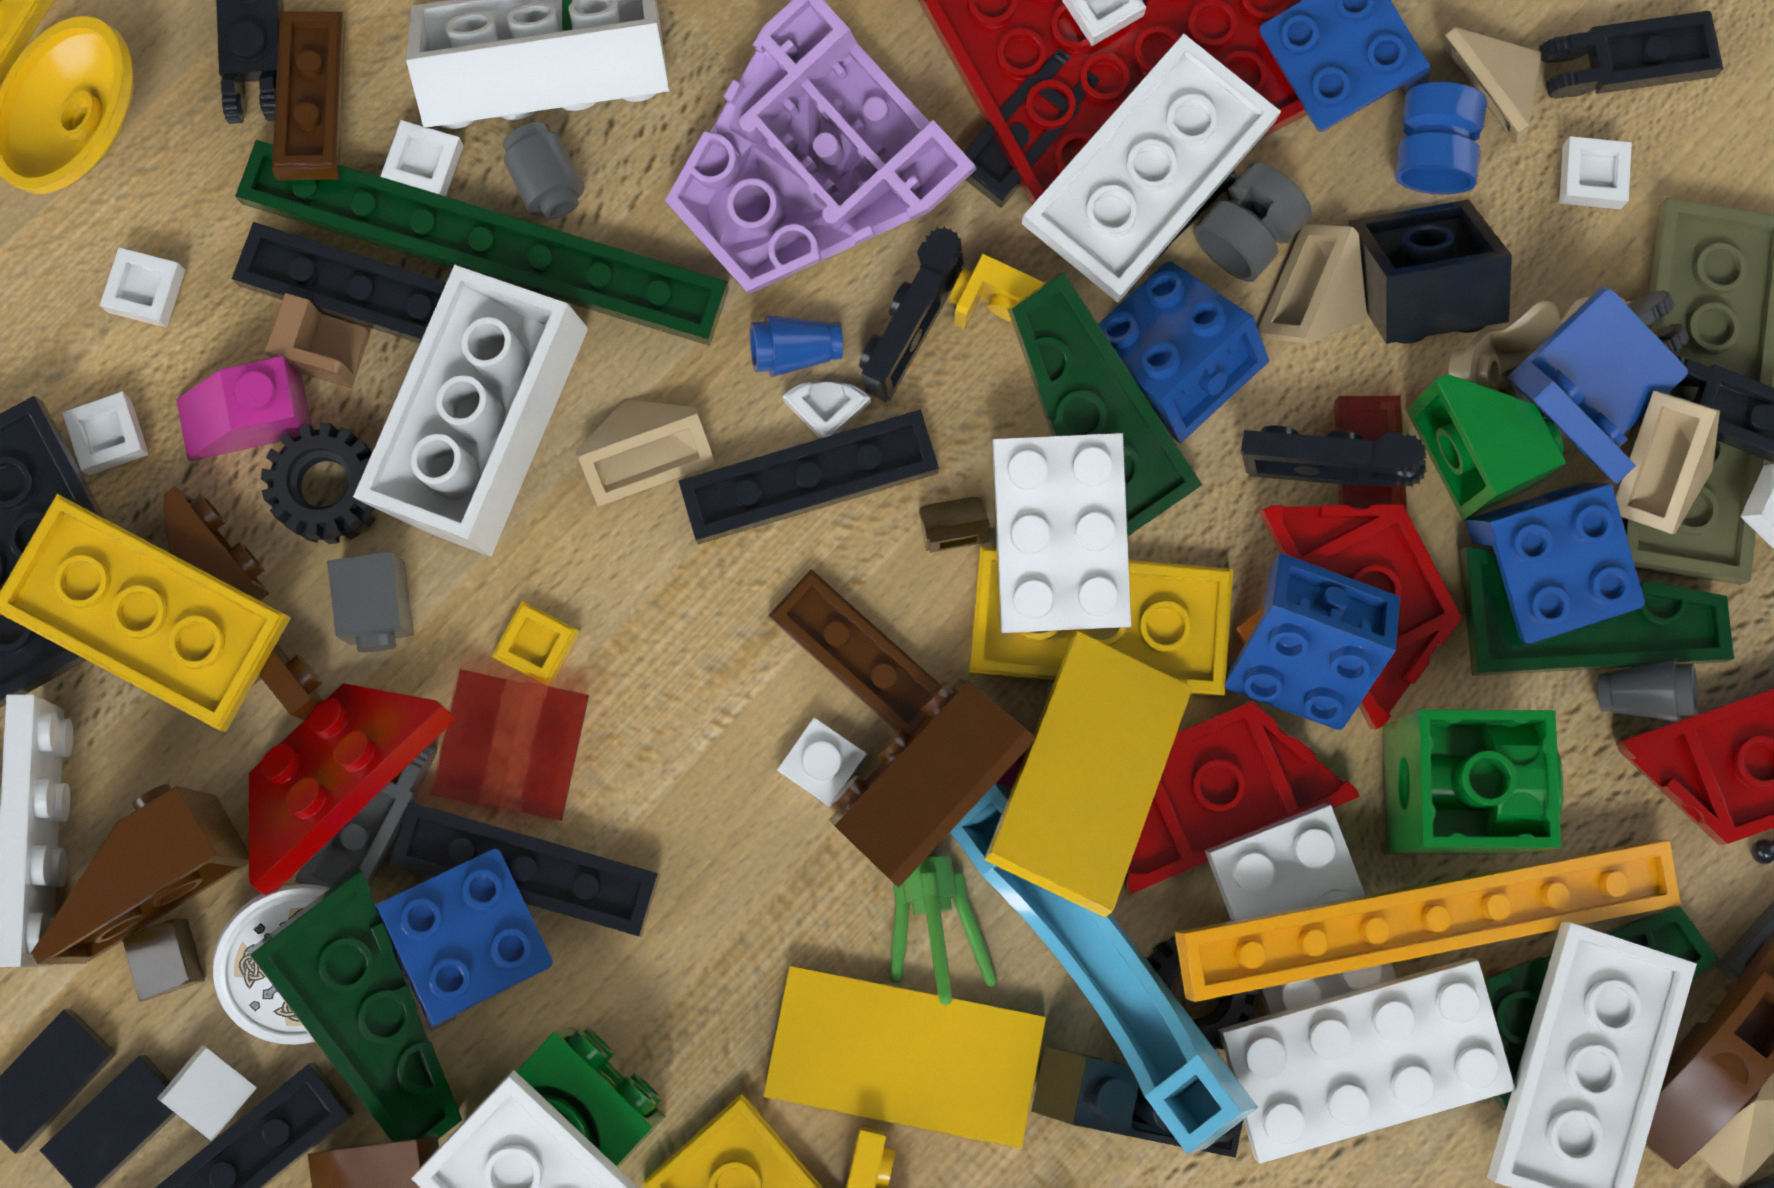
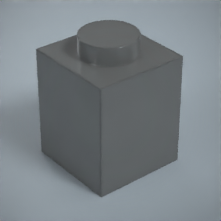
[327,551,414,653]

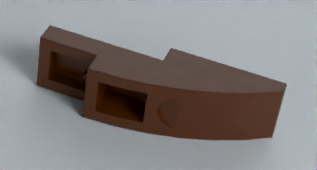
[164,486,323,720]
[1645,932,1774,1170]

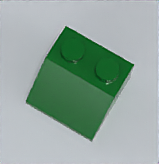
[1406,374,1566,520]

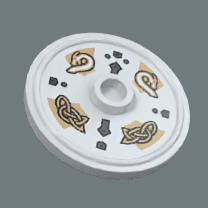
[213,884,330,1045]

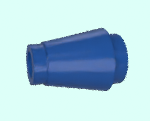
[750,315,843,378]

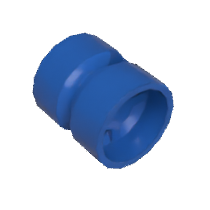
[1394,82,1487,195]

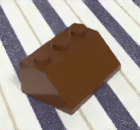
[829,679,1037,888]

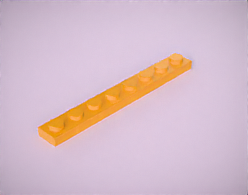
[1175,839,1681,1002]

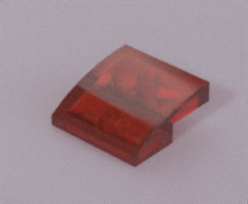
[430,669,589,821]

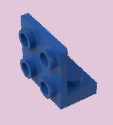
[1260,0,1430,132]
[1098,261,1270,444]
[1507,286,1688,484]
[1465,482,1645,644]
[1225,553,1400,730]
[376,849,553,1031]

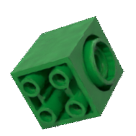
[1383,709,1563,855]
[516,1027,666,1168]

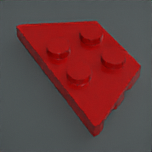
[1258,504,1462,730]
[249,683,456,895]
[1616,688,1774,845]
[1125,701,1360,895]

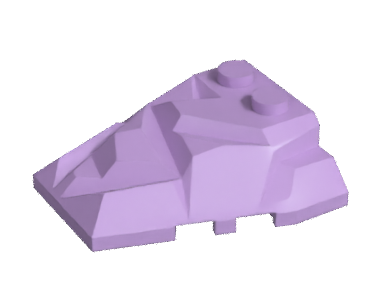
[665,0,977,294]

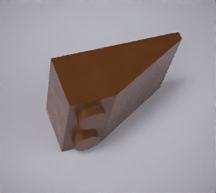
[31,784,249,964]

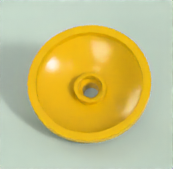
[0,16,134,194]

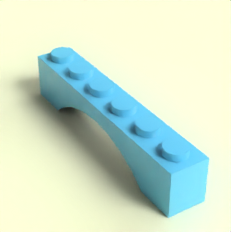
[950,783,1259,1154]

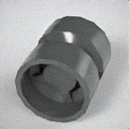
[1193,162,1312,282]

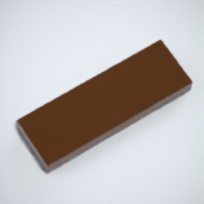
[272,12,345,180]
[768,569,940,734]
[307,1136,439,1188]

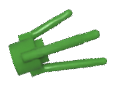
[890,856,997,1005]

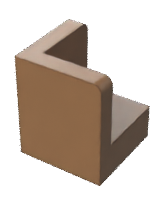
[265,293,370,389]

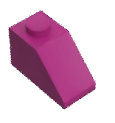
[176,356,312,461]

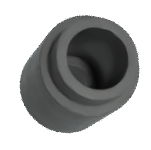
[503,122,585,220]

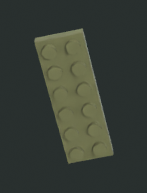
[1621,198,1774,585]

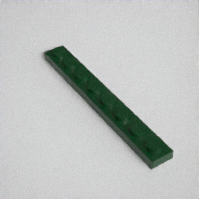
[235,140,729,346]

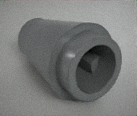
[1598,658,1698,722]

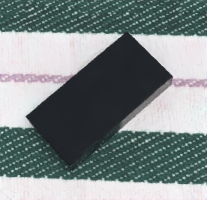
[0,1009,117,1154]
[40,1055,177,1188]

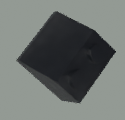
[1349,199,1512,344]

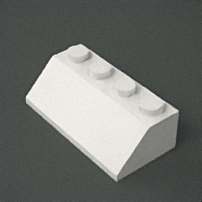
[406,0,669,129]
[353,265,588,557]

